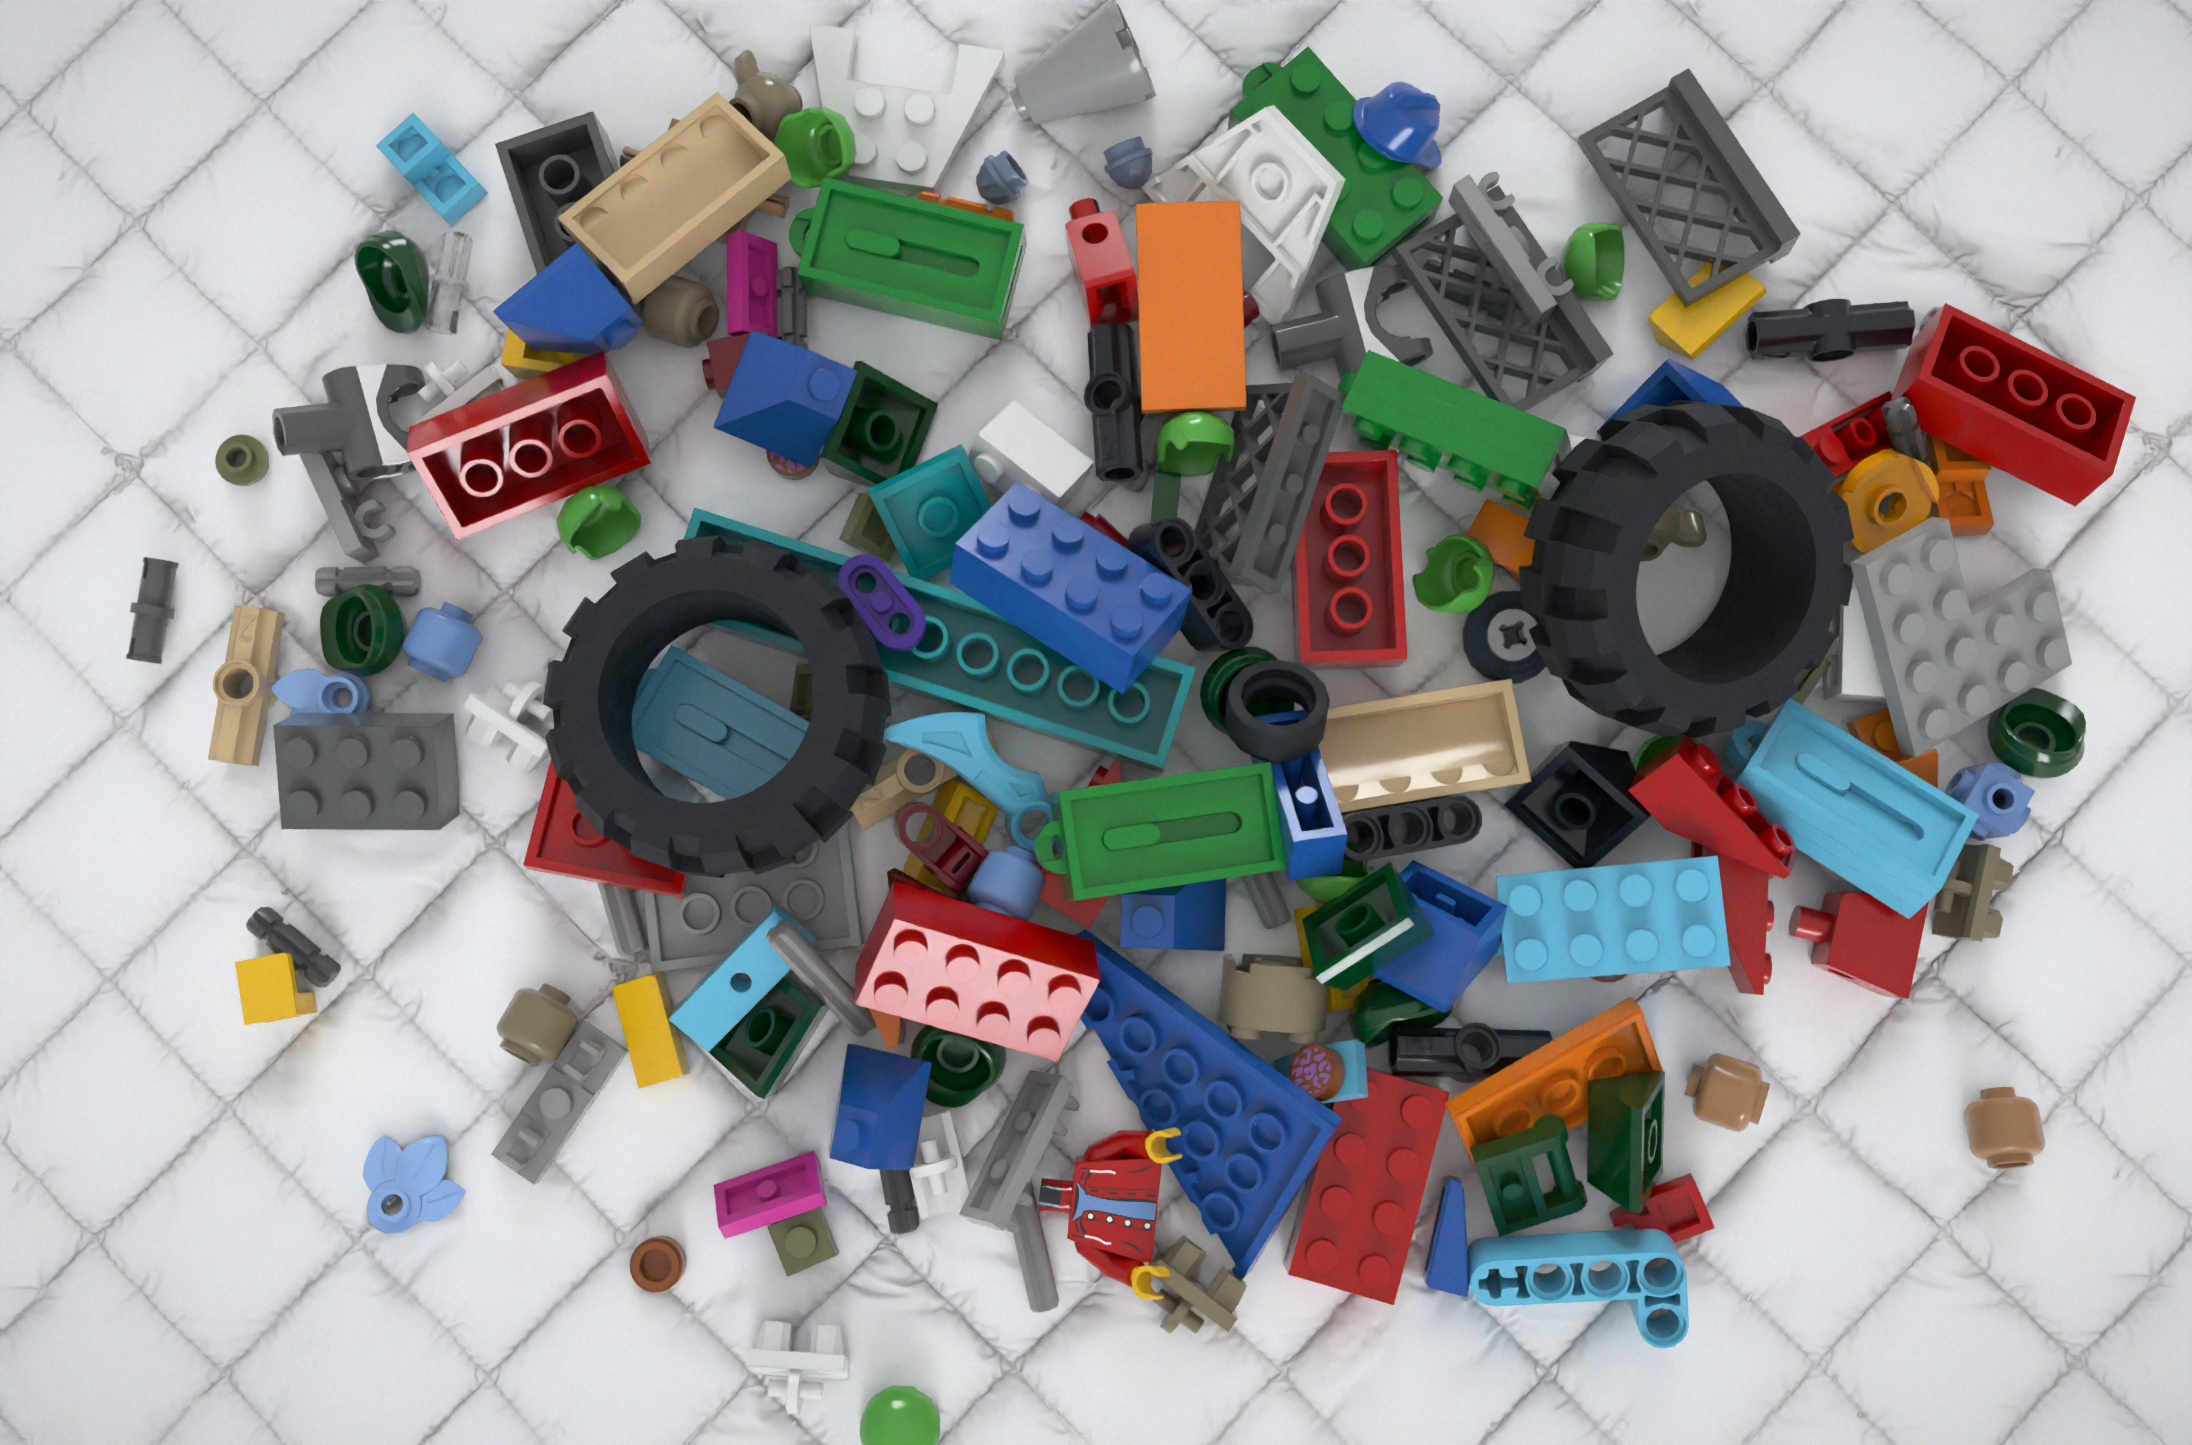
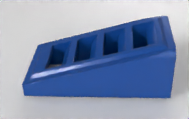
[1423,1175,1469,1297]

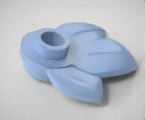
[271,668,371,718]
[363,1135,466,1235]

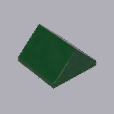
[820,361,938,488]
[1302,862,1435,991]
[709,975,829,1099]
[1587,1070,1665,1213]

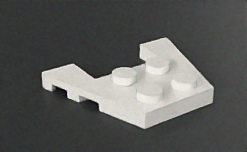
[809,23,1005,193]
[1142,105,1346,325]

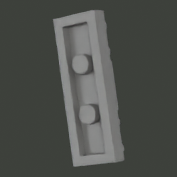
[1448,172,1574,327]
[299,450,396,564]
[491,1021,629,1185]
[959,1070,1080,1233]

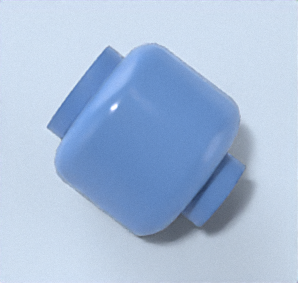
[402,602,482,682]
[968,846,1045,921]

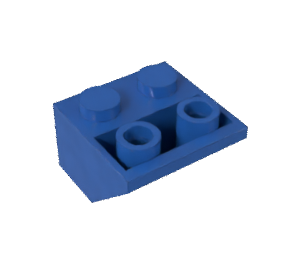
[1371,860,1507,1013]

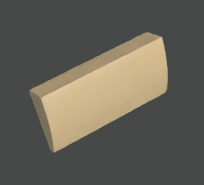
[558,92,792,305]
[1307,679,1531,813]

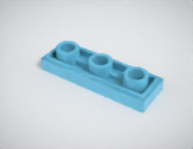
[668,904,816,1052]

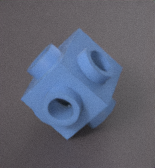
[1945,761,2035,841]

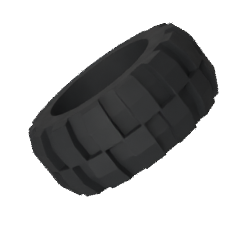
[1519,400,1855,738]
[543,535,892,878]

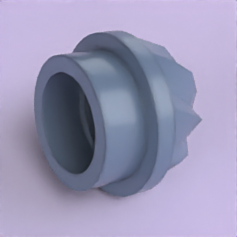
[1103,136,1153,189]
[976,150,1029,205]

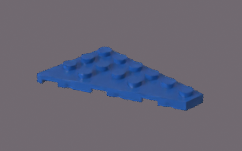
[1075,929,1343,1280]

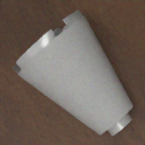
[1010,0,1157,125]

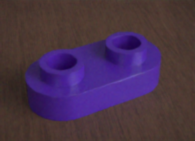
[837,554,927,651]

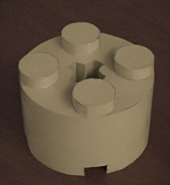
[1218,954,1329,1044]

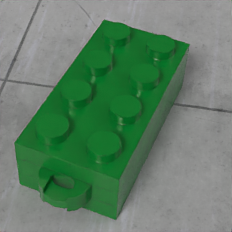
[1227,47,1443,272]
[789,176,1027,341]
[1337,350,1572,512]
[1034,762,1287,901]

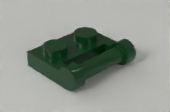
[1470,1114,1588,1237]

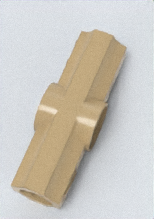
[208,605,285,767]
[850,712,999,831]

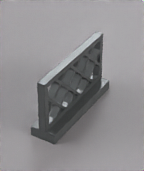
[1577,68,1801,308]
[1391,185,1614,412]
[1194,374,1347,594]

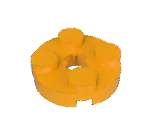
[1831,449,1939,554]

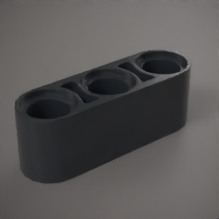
[1127,517,1254,653]
[1341,796,1482,861]

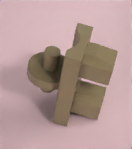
[1932,844,2014,942]
[1149,1235,1247,1334]

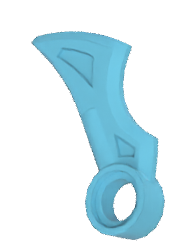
[884,712,1056,851]

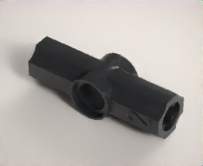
[1745,299,1916,362]
[1083,321,1145,483]
[1387,1022,1554,1083]

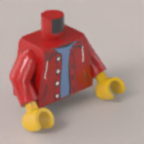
[1038,1127,1182,1300]

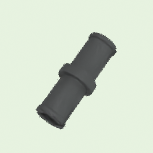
[126,557,179,664]

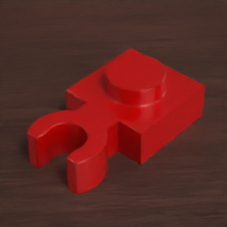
[1609,1173,1715,1243]

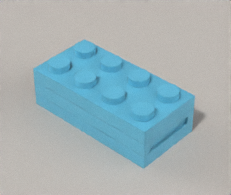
[632,644,810,847]
[1725,698,1979,919]
[1495,856,1731,984]

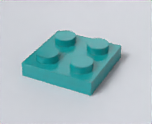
[867,444,991,580]

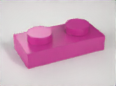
[726,230,779,339]
[713,1151,827,1239]

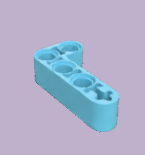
[1467,1229,1689,1349]

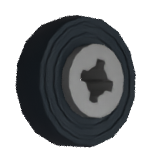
[1463,591,1546,684]

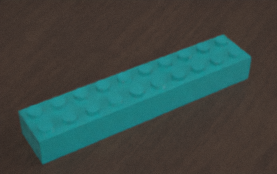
[684,507,1196,773]

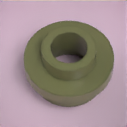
[215,435,269,486]

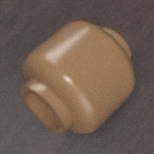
[1684,1053,1770,1132]
[1964,1087,2045,1169]

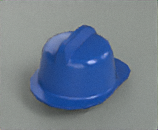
[1352,82,1442,169]

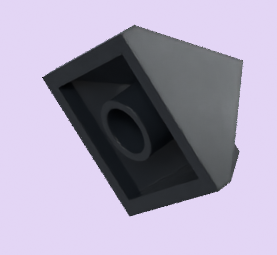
[1504,741,1651,869]

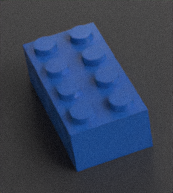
[950,481,1192,694]

